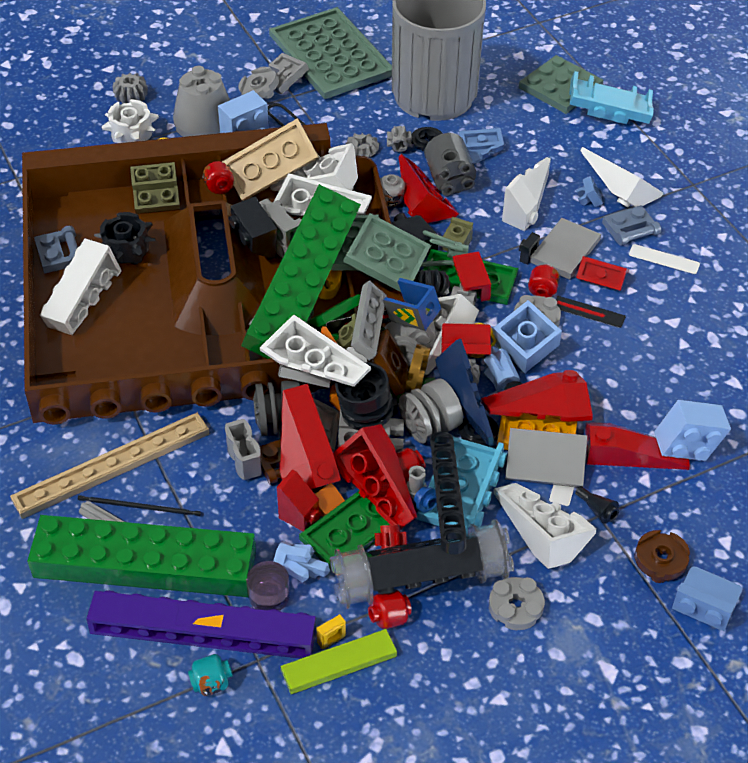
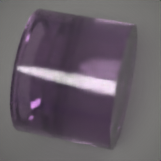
[247,561,290,611]

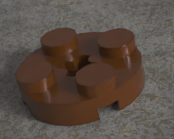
[634,530,690,583]

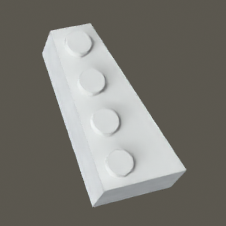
[40,239,122,335]

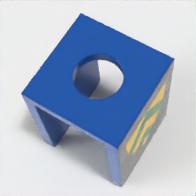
[383,278,441,331]

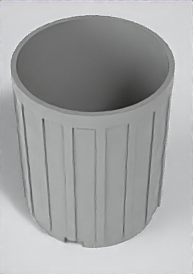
[392,0,486,121]

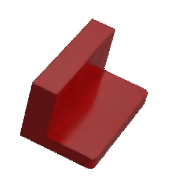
[453,251,491,301]
[576,256,629,291]
[441,323,491,354]

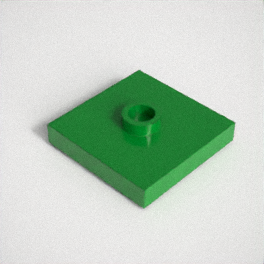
[306,294,361,329]

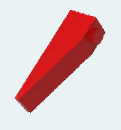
[399,154,459,223]
[481,370,593,422]
[279,384,341,490]
[585,422,690,470]
[333,424,417,530]

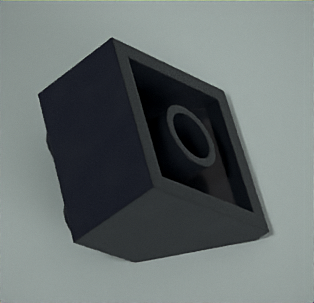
[228,197,277,259]

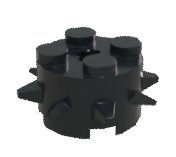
[94,212,156,265]

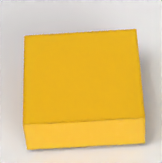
[316,614,346,649]

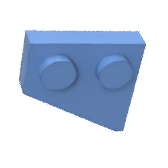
[459,128,504,164]

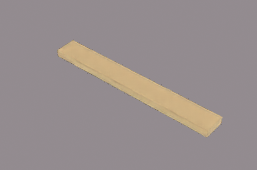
[10,412,209,519]

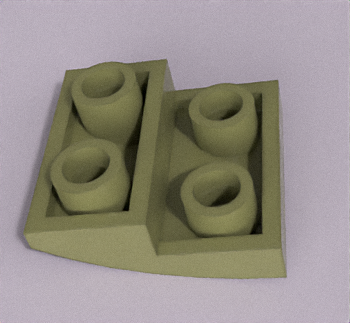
[130,162,180,214]

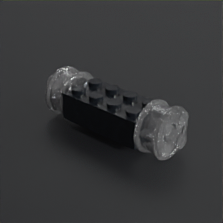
[330,519,514,610]

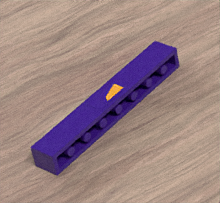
[86,590,316,659]

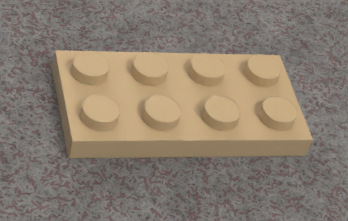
[222,118,319,201]

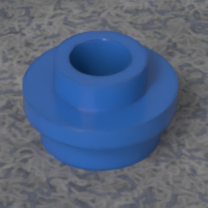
[414,487,437,513]

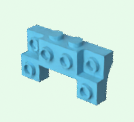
[569,71,654,124]

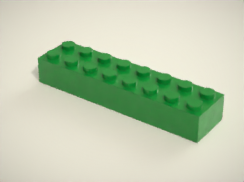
[241,184,361,359]
[27,515,256,597]

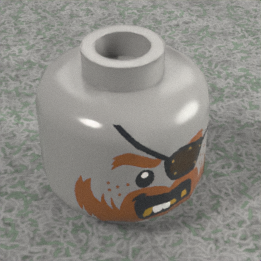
[380,174,405,207]

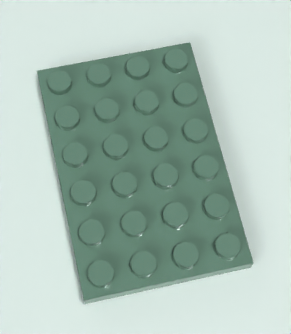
[269,7,392,99]

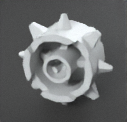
[102,99,159,143]

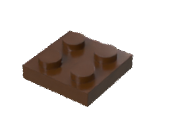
[372,329,410,396]

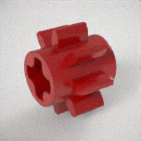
[375,525,407,549]

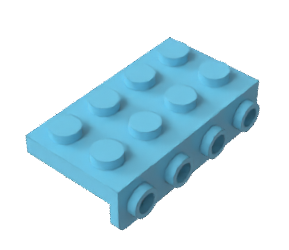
[417,437,507,535]

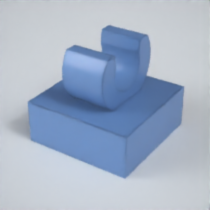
[576,176,603,207]

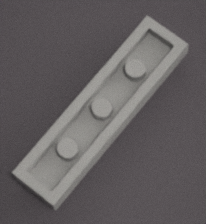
[351,281,387,360]

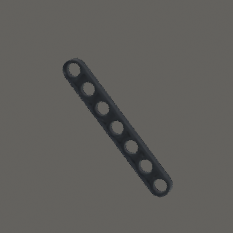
[430,432,467,554]

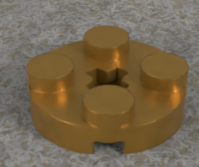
[405,344,431,393]

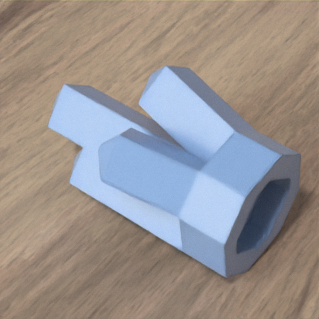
[484,346,520,392]
[273,541,330,583]

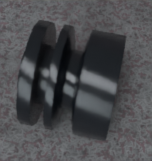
[335,362,394,430]

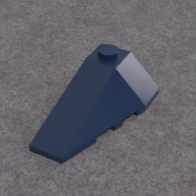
[433,339,495,448]

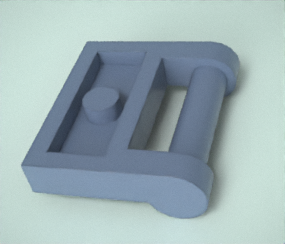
[602,205,661,246]
[34,226,78,273]

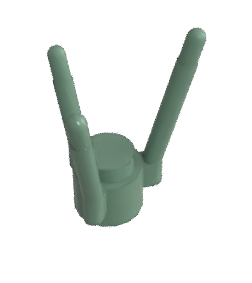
[421,230,469,267]

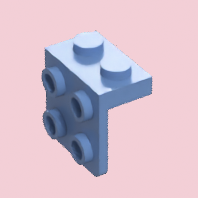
[672,566,742,631]

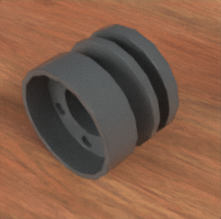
[253,380,300,436]

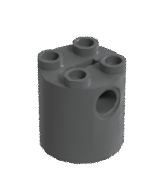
[424,133,476,196]

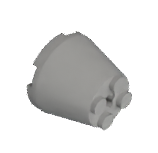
[173,66,230,137]

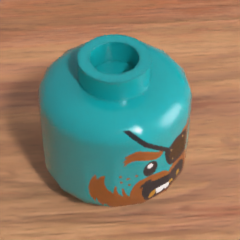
[188,654,233,696]

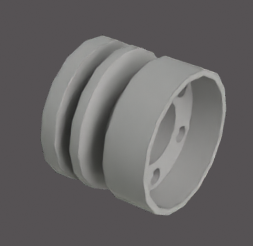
[398,378,463,443]

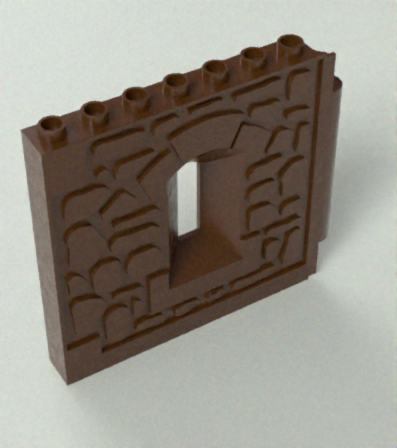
[22,123,410,425]

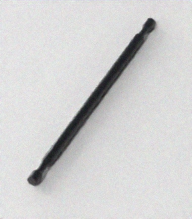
[78,495,201,516]

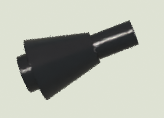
[575,486,619,524]

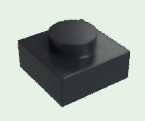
[519,232,540,265]

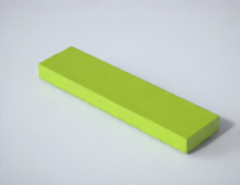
[281,629,397,694]

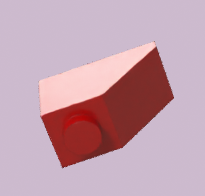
[277,469,321,531]

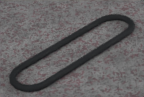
[267,103,306,127]

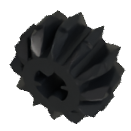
[414,269,450,298]

